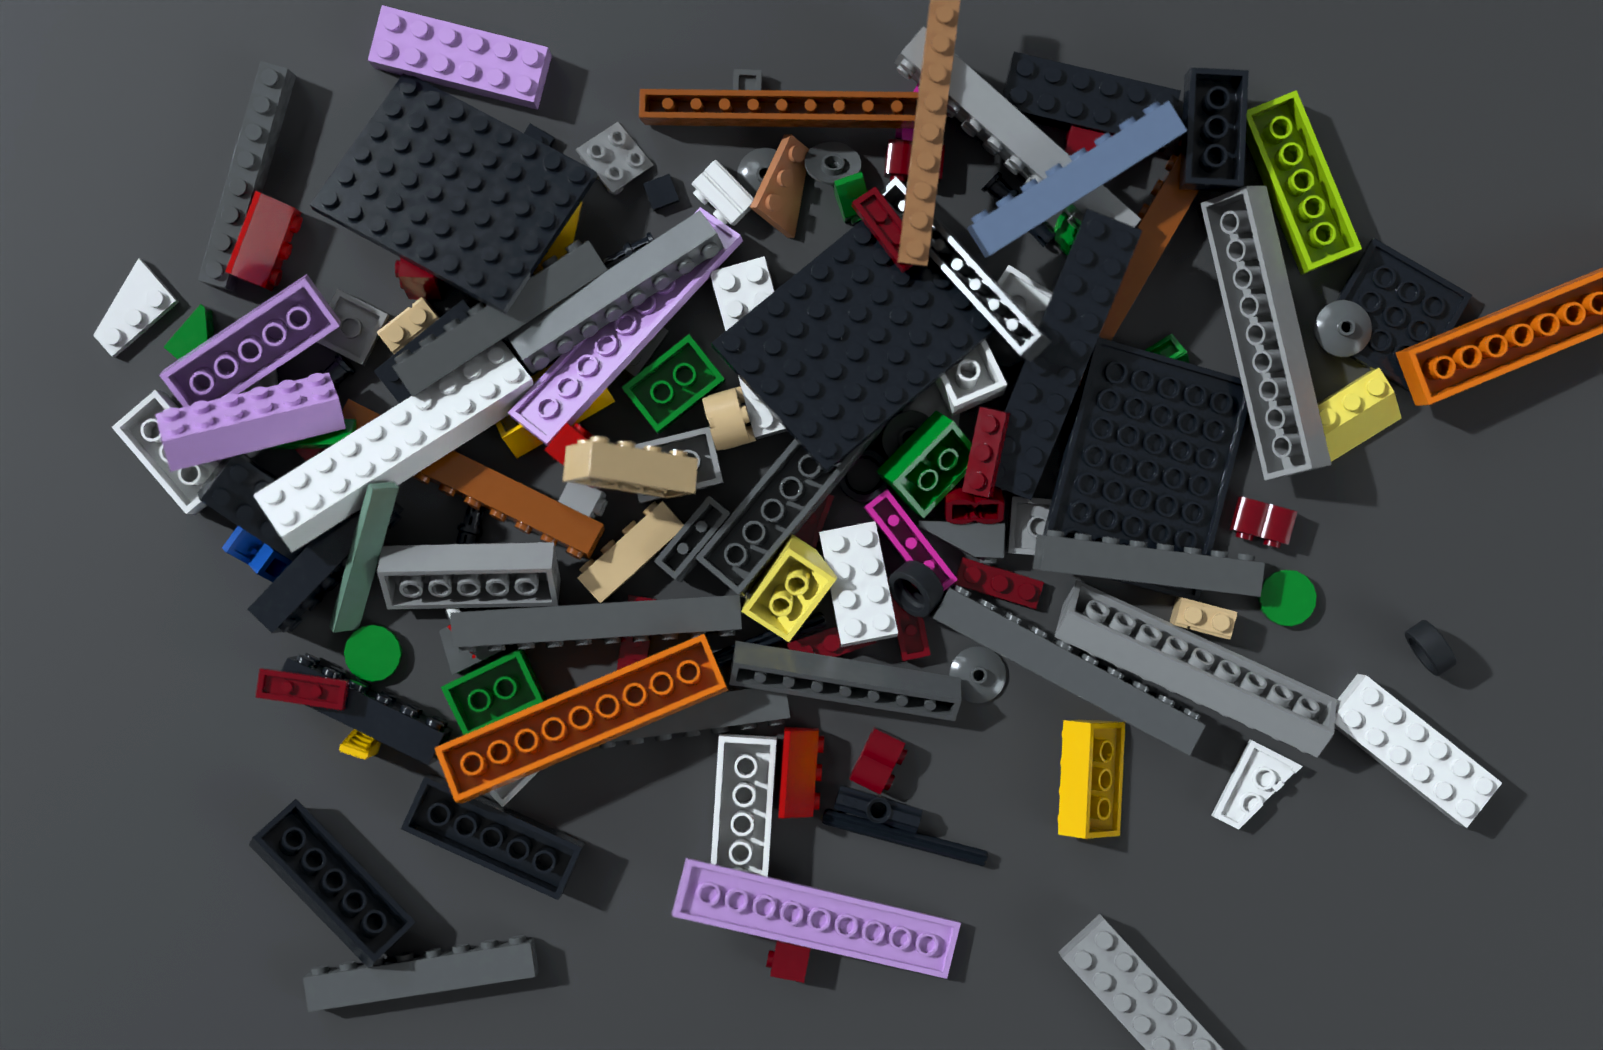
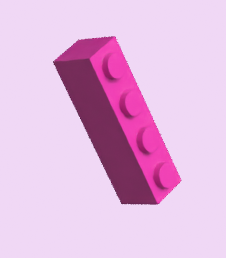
[864,489,958,590]

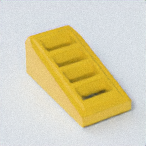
[339,729,382,760]

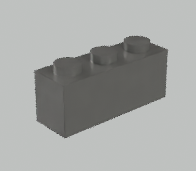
[654,496,732,582]

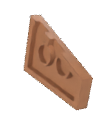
[750,134,809,238]

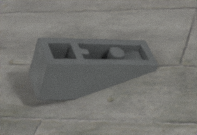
[917,521,1005,563]

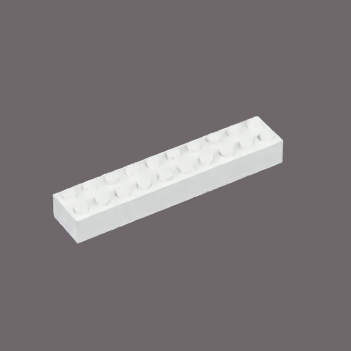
[254,340,534,552]

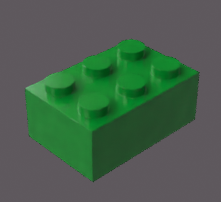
[622,334,726,434]
[876,410,972,518]
[441,649,547,735]

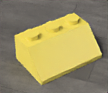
[1317,368,1401,462]
[741,534,837,642]

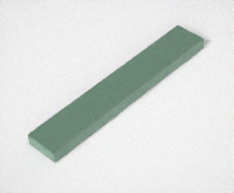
[329,482,399,633]

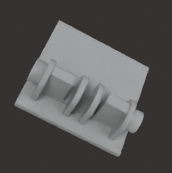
[576,122,653,195]

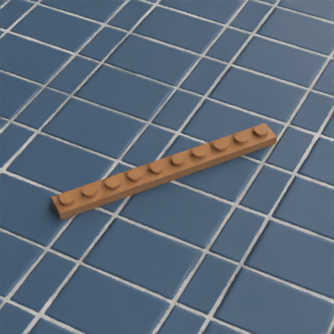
[897,0,960,267]

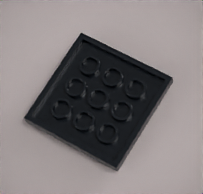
[1336,238,1472,392]

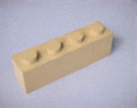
[578,501,685,603]

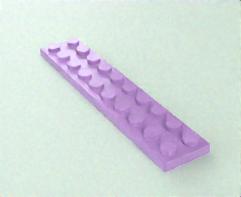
[508,207,743,446]
[672,858,961,979]

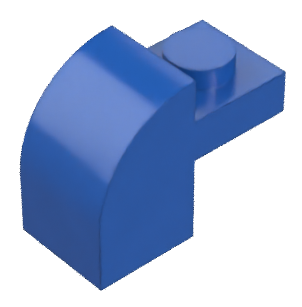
[222,526,293,582]

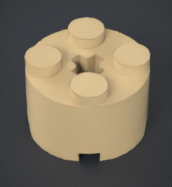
[702,386,756,451]

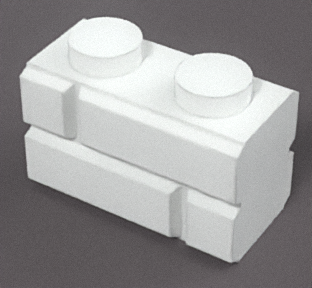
[692,160,754,226]

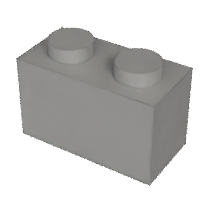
[558,482,608,519]

